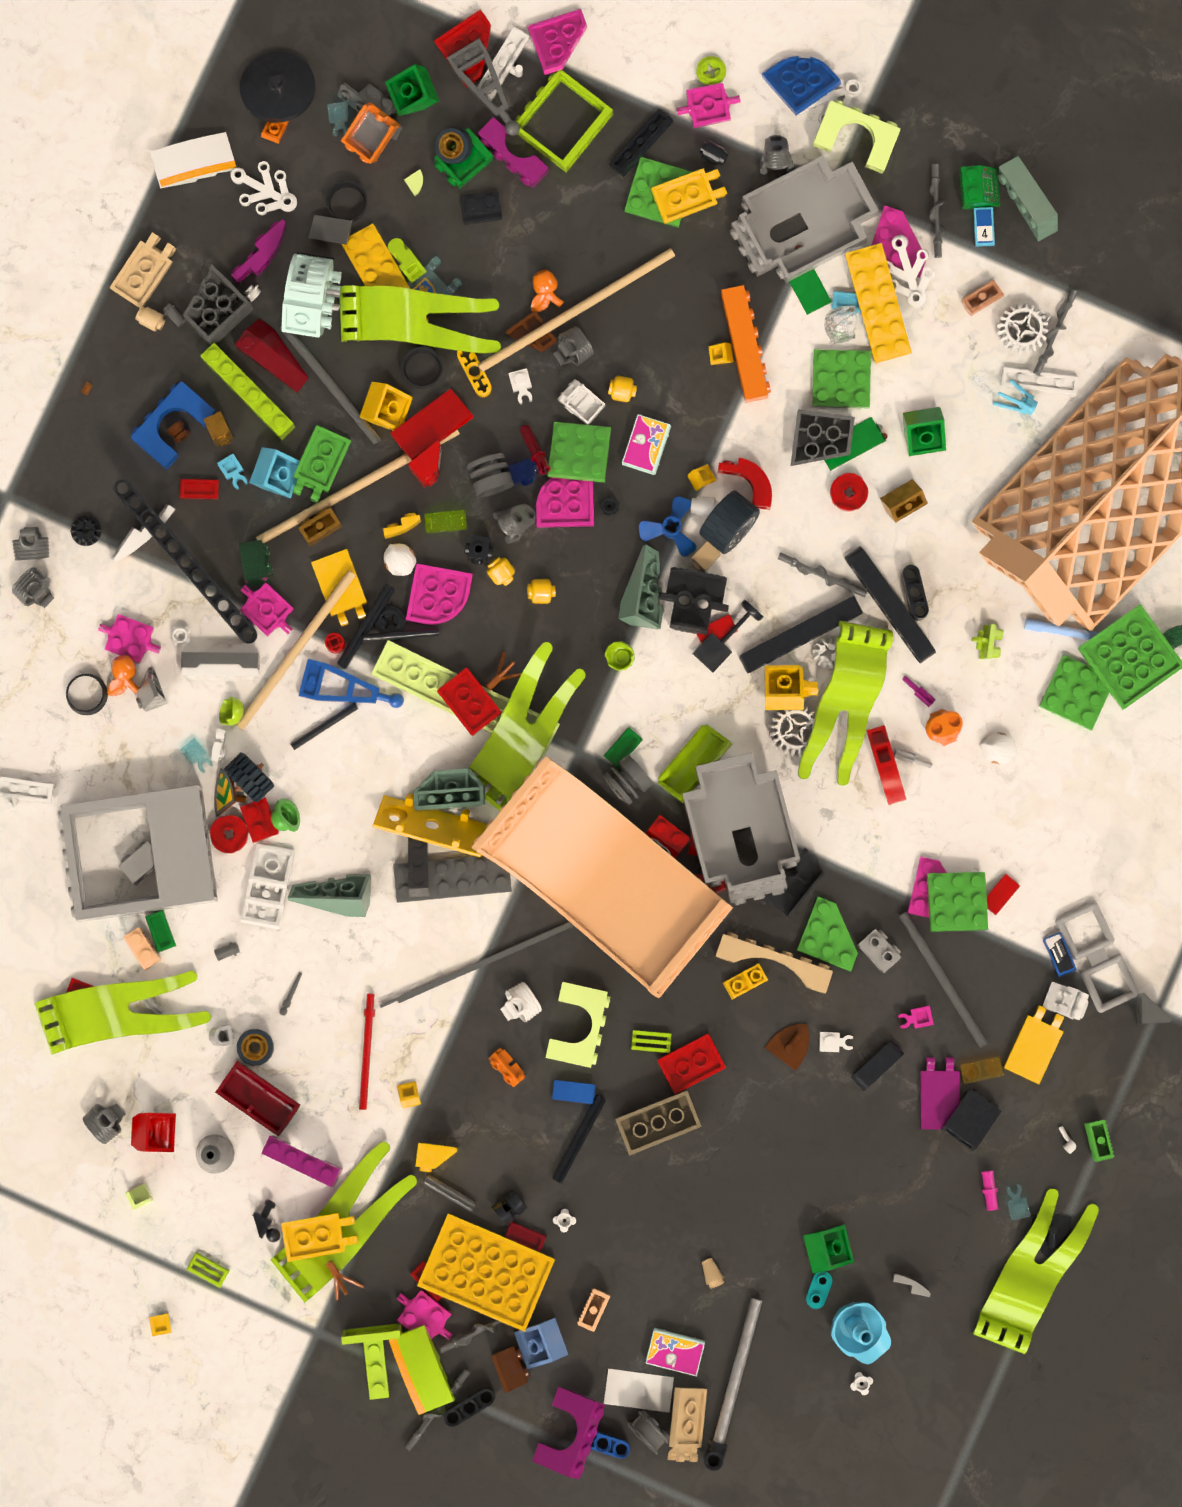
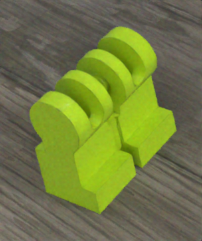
[388,238,427,283]

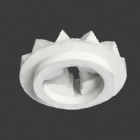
[813,638,836,669]

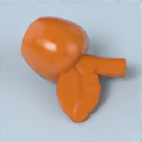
[531,269,564,312]
[107,655,139,696]

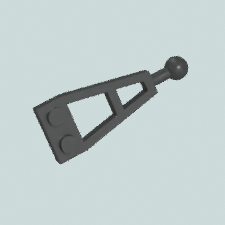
[447,39,520,136]

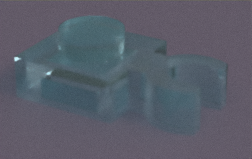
[327,102,349,137]
[180,738,213,773]
[1006,1185,1031,1221]

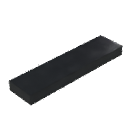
[609,110,674,177]

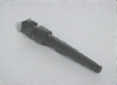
[279,972,302,1016]

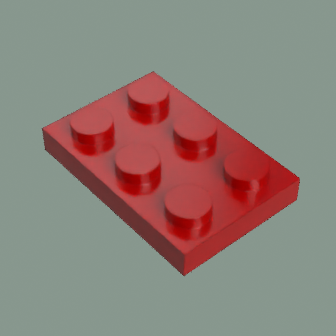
[437,667,502,736]
[657,1034,726,1094]

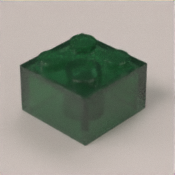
[239,540,274,586]

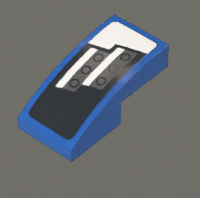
[1043,932,1077,977]

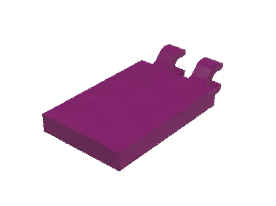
[920,1057,960,1129]

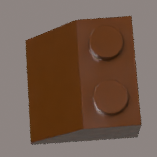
[491,1345,530,1393]

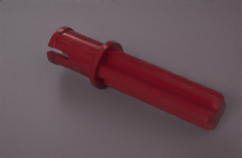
[520,425,551,475]

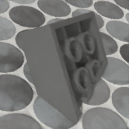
[183,264,254,346]
[790,409,855,466]

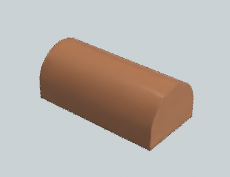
[962,279,1004,316]

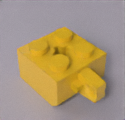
[765,665,818,710]

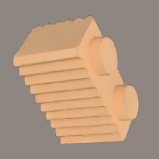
[124,928,161,970]
[577,1288,610,1332]

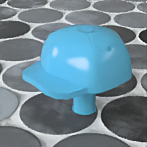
[830,1302,891,1364]

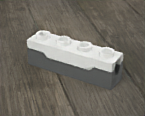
[181,652,260,681]

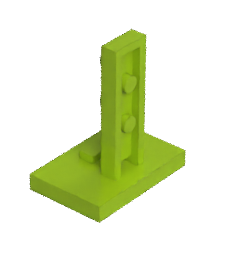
[341,1323,402,1400]

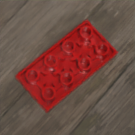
[390,389,474,461]

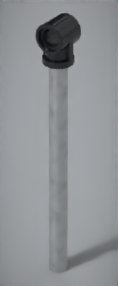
[704,1298,762,1471]

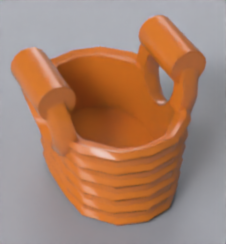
[925,709,963,746]

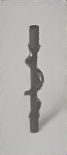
[929,164,945,258]
[1033,289,1078,376]
[778,552,867,598]
[439,1320,502,1353]
[404,1368,470,1451]

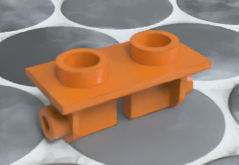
[488,1048,526,1088]

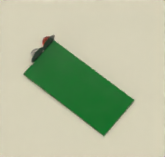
[785,245,832,315]
[824,417,888,471]

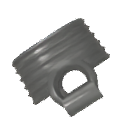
[759,135,795,175]
[553,326,594,366]
[493,504,536,544]
[12,527,50,561]
[12,567,54,608]
[83,1103,126,1144]

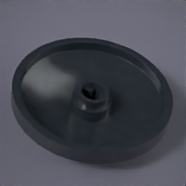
[240,52,316,123]

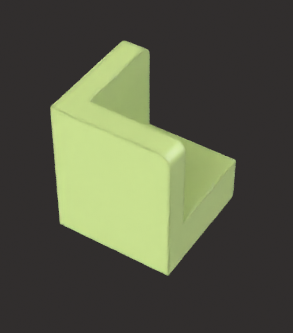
[125,1183,153,1210]

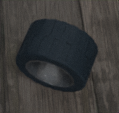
[699,490,760,554]

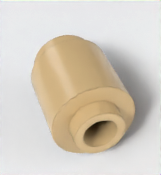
[136,306,165,332]

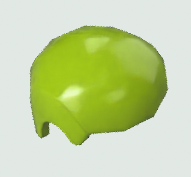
[605,642,635,671]
[219,696,244,726]

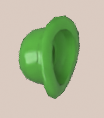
[271,798,300,832]

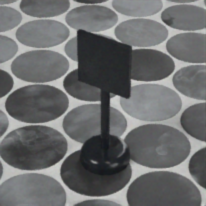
[692,599,764,673]

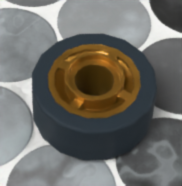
[434,127,473,164]
[237,1029,274,1066]

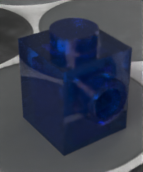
[508,458,538,486]

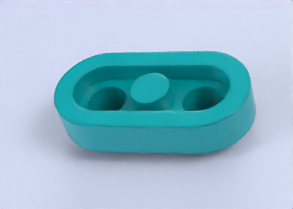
[806,1271,832,1309]

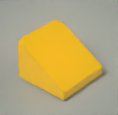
[708,342,734,365]
[688,464,717,491]
[397,1081,421,1108]

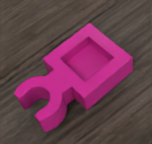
[898,1006,934,1029]

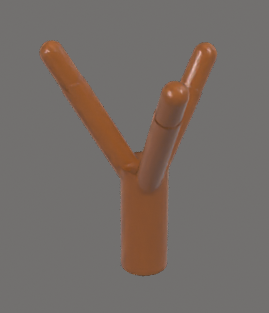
[485,652,522,691]
[325,1260,364,1300]

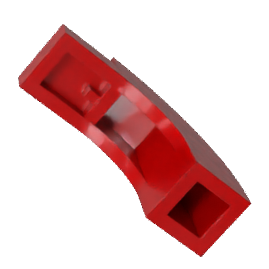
[717,458,772,510]

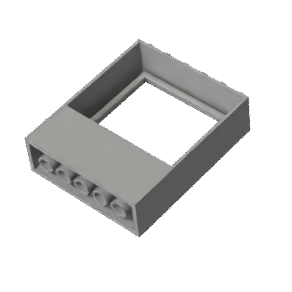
[58,785,218,922]

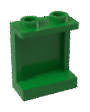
[434,128,493,189]

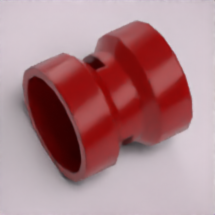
[325,633,345,654]

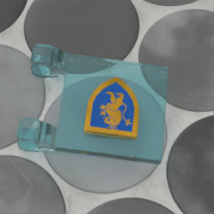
[408,256,462,317]

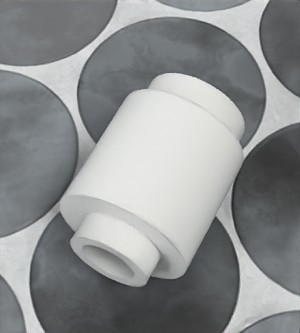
[691,496,719,516]

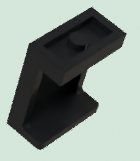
[941,1089,1002,1151]

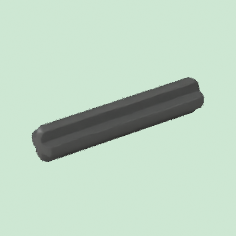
[423,1175,476,1211]

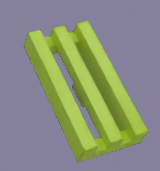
[631,1030,671,1053]
[186,1252,230,1288]

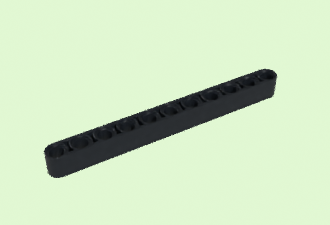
[113,479,257,644]

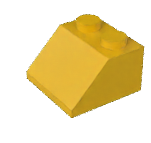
[360,382,413,431]
[415,1143,459,1172]

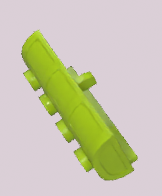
[657,724,733,803]

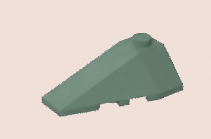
[618,545,663,630]
[288,874,371,917]

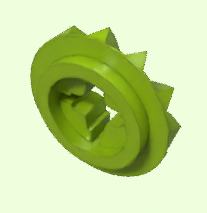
[696,56,726,86]

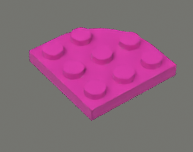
[536,477,594,528]
[406,564,473,625]

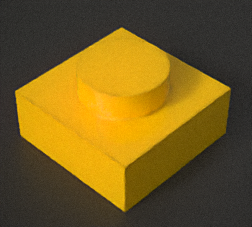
[149,1313,172,1337]

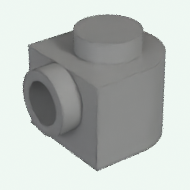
[208,1025,234,1046]

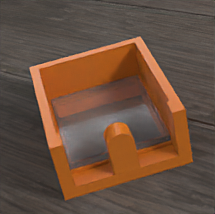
[341,102,400,164]

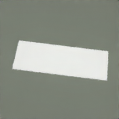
[604,1369,674,1412]

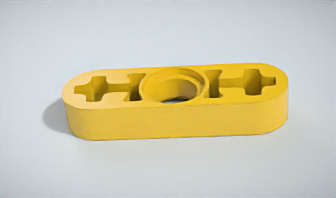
[457,351,492,397]

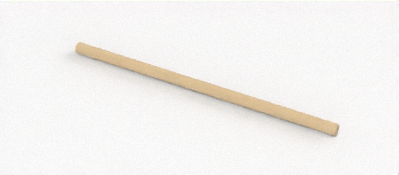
[478,248,675,372]
[256,430,459,545]

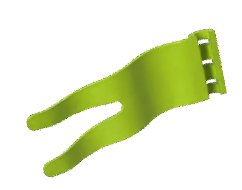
[339,286,501,353]
[798,621,893,786]
[468,642,586,811]
[34,971,211,1055]
[270,1142,417,1303]
[972,1189,1099,1354]

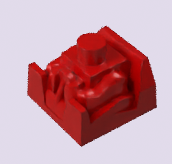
[131,1113,176,1152]

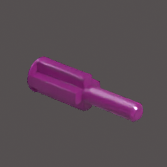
[902,676,936,707]

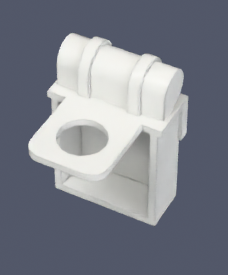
[557,379,605,425]
[1042,982,1089,1020]

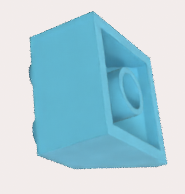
[249,447,300,498]

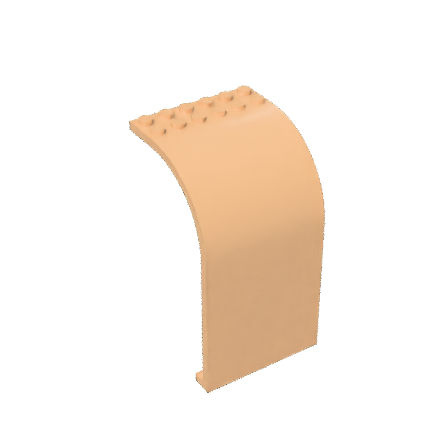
[472,756,733,998]

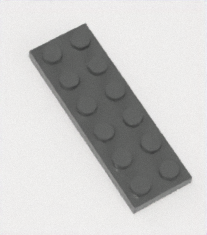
[393,856,512,903]

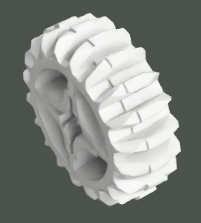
[997,303,1049,354]
[770,707,815,756]

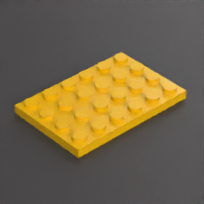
[417,1214,555,1332]

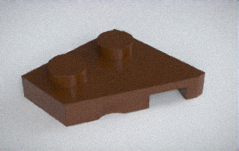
[506,311,557,353]

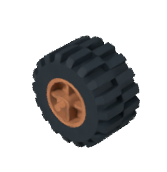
[224,752,274,803]

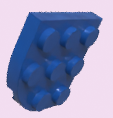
[762,56,841,116]

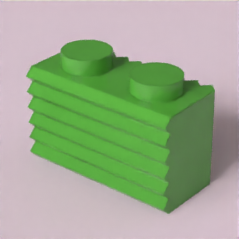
[1084,1120,1115,1162]

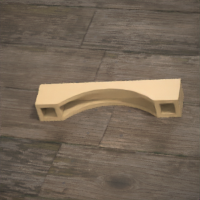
[715,932,833,994]

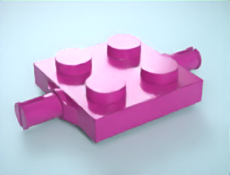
[676,83,741,128]
[240,583,294,637]
[98,614,161,663]
[397,1289,453,1341]

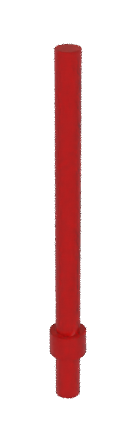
[359,993,375,1110]

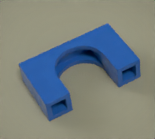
[130,381,216,470]

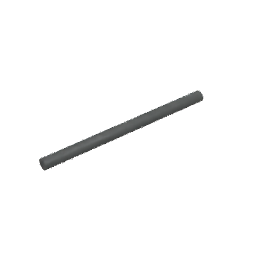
[279,326,381,445]
[899,912,988,1048]

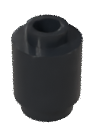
[700,140,729,166]

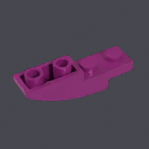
[231,219,287,284]

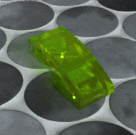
[424,510,467,534]

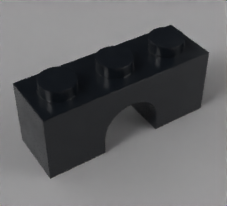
[408,837,429,897]

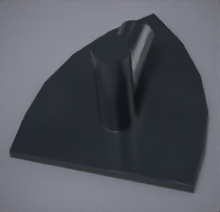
[1032,1215,1071,1258]

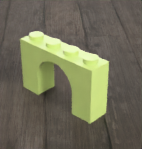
[812,100,900,174]
[546,982,611,1068]

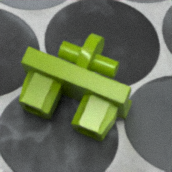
[971,624,1004,660]

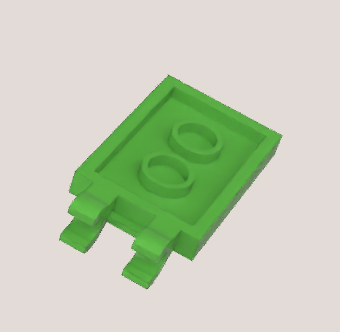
[293,425,351,503]

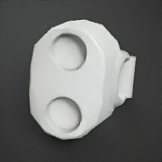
[500,982,542,1022]

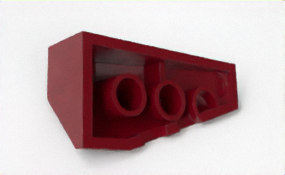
[235,319,309,394]

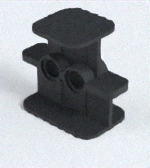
[658,567,729,635]
[760,848,825,917]

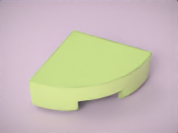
[404,169,423,196]

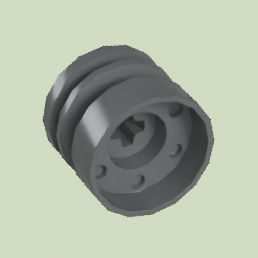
[467,453,514,498]
[603,754,654,805]

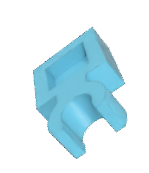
[217,454,248,490]

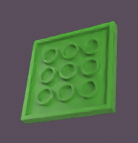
[1077,604,1182,711]

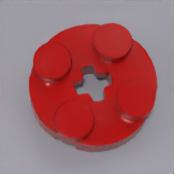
[830,473,868,512]
[210,815,249,854]

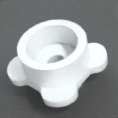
[244,284,261,302]
[171,626,190,646]
[553,1209,576,1232]
[850,1372,873,1395]

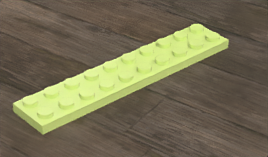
[371,640,560,759]

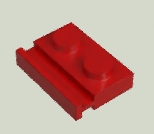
[240,798,279,844]

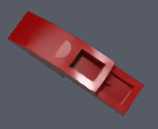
[866,725,907,805]

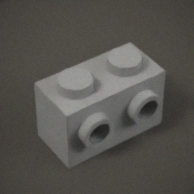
[119,841,155,885]
[857,929,901,973]

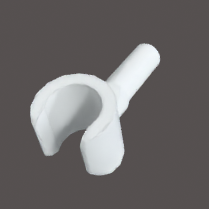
[1059,1126,1076,1154]

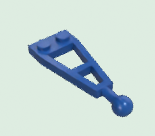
[298,659,404,708]

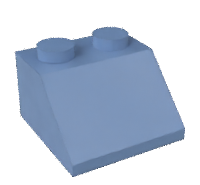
[514,1318,568,1369]

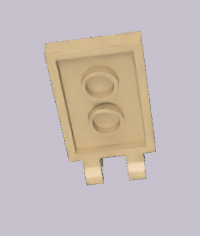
[110,232,176,308]
[667,1387,707,1462]

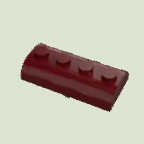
[215,1061,301,1137]

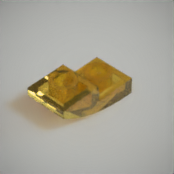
[960,1057,1004,1084]

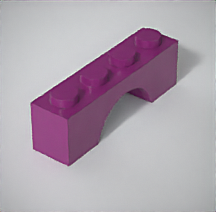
[478,117,549,188]

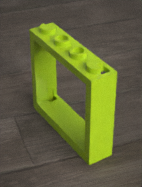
[515,70,613,173]

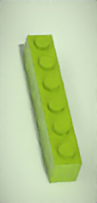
[201,343,295,440]

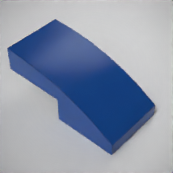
[552,1080,596,1104]

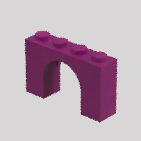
[261,1135,343,1187]
[532,1387,605,1479]

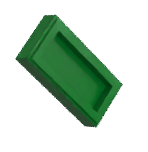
[603,727,643,769]
[145,910,177,953]

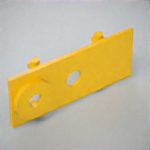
[372,793,488,857]

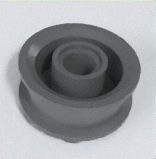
[627,1410,670,1455]

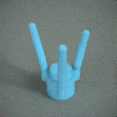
[993,379,1038,415]

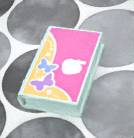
[622,414,671,475]
[645,1328,705,1377]

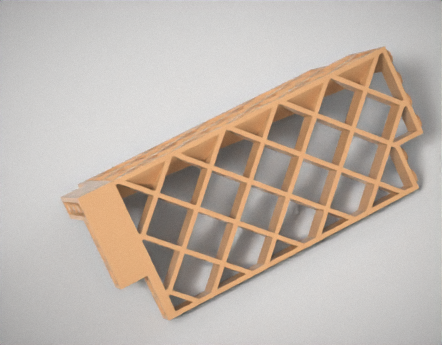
[972,354,1182,632]

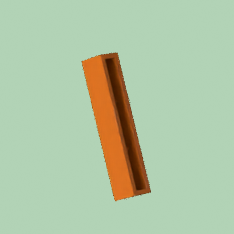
[721,285,771,403]

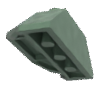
[414,768,485,810]

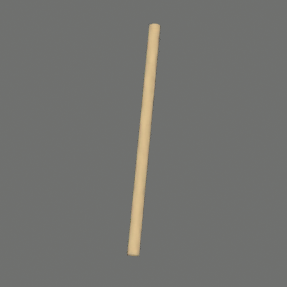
[236,570,356,730]

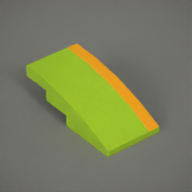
[389,1324,455,1415]

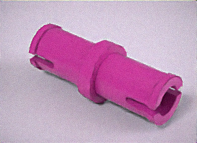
[981,1170,999,1211]

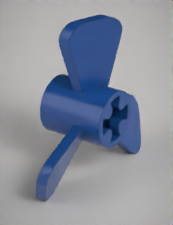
[639,497,696,557]

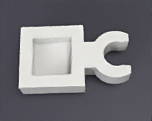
[509,368,532,404]
[211,729,226,763]
[819,1032,853,1052]

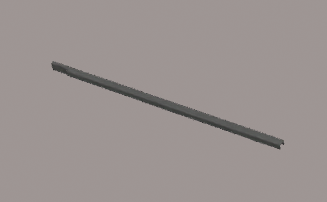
[380,922,574,1008]

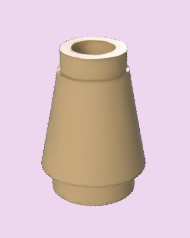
[701,1258,724,1289]

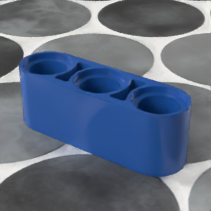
[575,1431,630,1458]

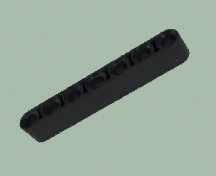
[844,546,936,664]
[738,596,864,674]

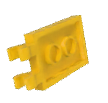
[650,168,727,224]
[311,549,367,627]
[1003,1005,1064,1084]
[281,1213,359,1262]

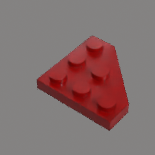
[434,9,491,88]

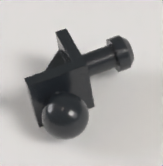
[252,1199,281,1242]

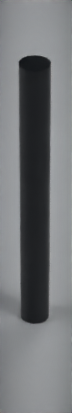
[362,628,439,642]
[290,703,359,750]

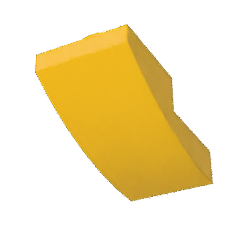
[383,513,421,539]
[723,963,768,1000]

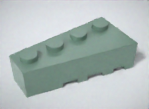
[998,156,1058,242]

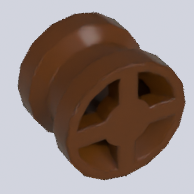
[167,420,191,444]

